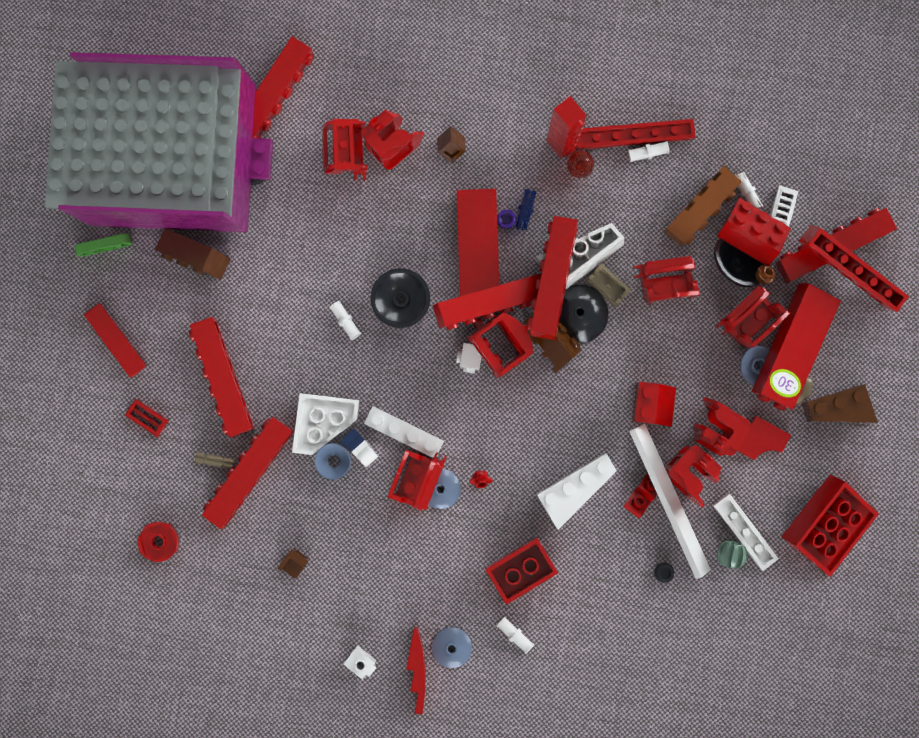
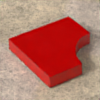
[737,416,791,460]

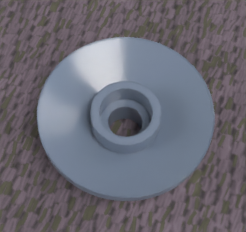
[740,346,770,385]
[428,469,461,509]
[432,627,472,668]

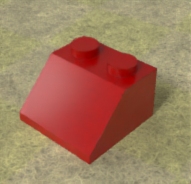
[632,381,676,427]

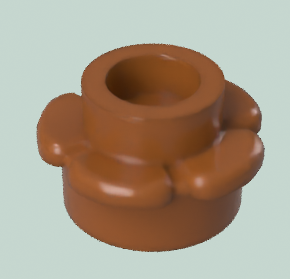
[756,265,775,284]

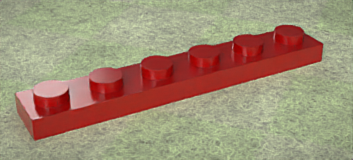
[577,119,696,150]

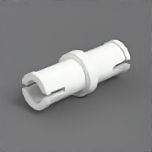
[628,141,670,162]
[736,172,763,209]
[329,301,361,340]
[496,617,534,654]

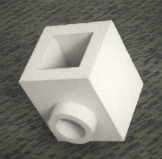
[456,343,482,374]
[343,645,376,679]

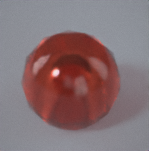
[567,151,595,179]

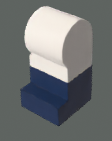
[340,429,379,467]

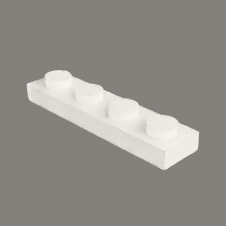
[364,406,444,458]
[712,494,779,571]

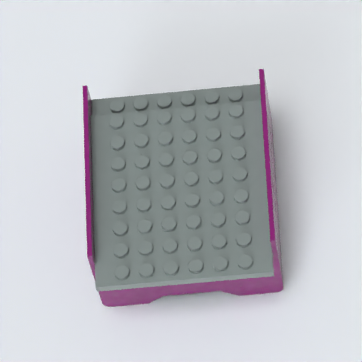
[45,52,273,233]

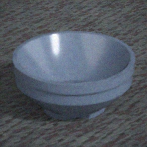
[315,443,351,480]

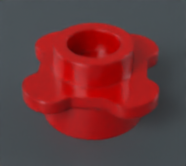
[469,470,493,488]

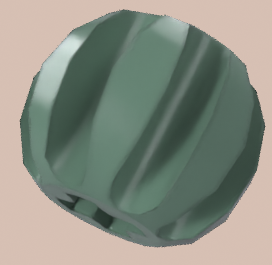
[717,540,747,569]

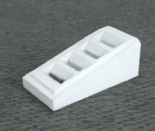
[769,185,799,227]

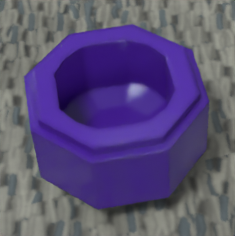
[497,210,516,229]

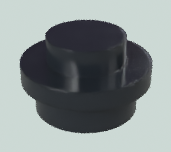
[654,562,674,583]

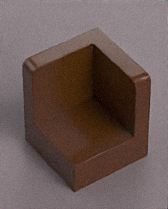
[437,126,466,163]
[277,548,310,578]

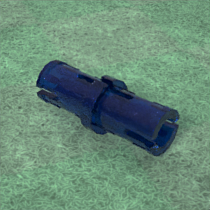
[515,189,537,231]

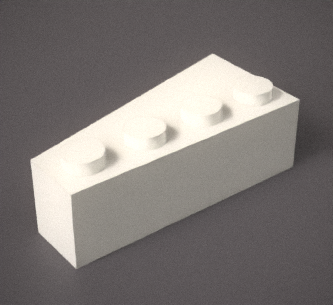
[536,223,624,289]
[536,454,617,530]

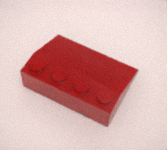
[781,474,879,577]

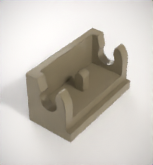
[586,264,631,307]

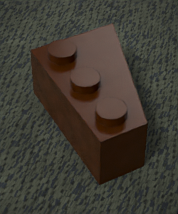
[155,228,231,280]
[522,313,582,374]
[801,384,878,423]

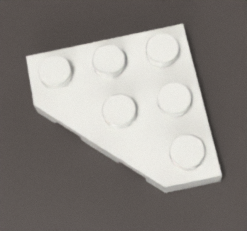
[292,393,359,455]

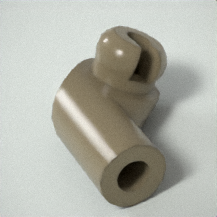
[796,377,813,405]

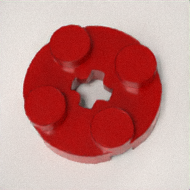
[137,522,179,562]

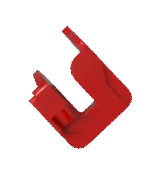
[361,109,425,170]
[322,119,368,181]
[632,256,700,305]
[715,286,790,349]
[467,313,533,378]
[693,397,751,456]
[665,445,722,508]
[387,450,447,511]

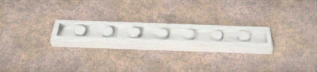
[630,423,711,579]

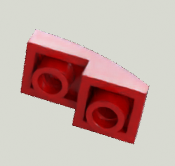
[623,473,658,519]

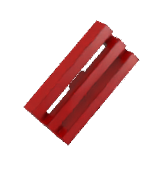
[125,399,169,437]

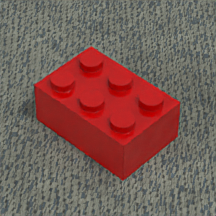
[717,198,791,266]
[485,537,558,605]

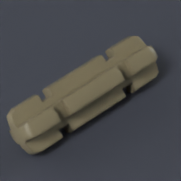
[195,452,235,469]

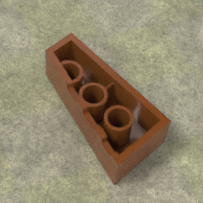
[664,166,742,247]

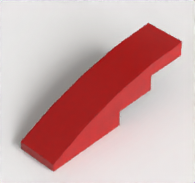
[406,627,426,715]

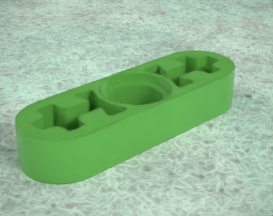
[74,233,133,257]

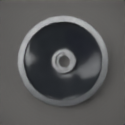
[714,238,765,287]
[370,268,430,328]
[559,285,609,344]

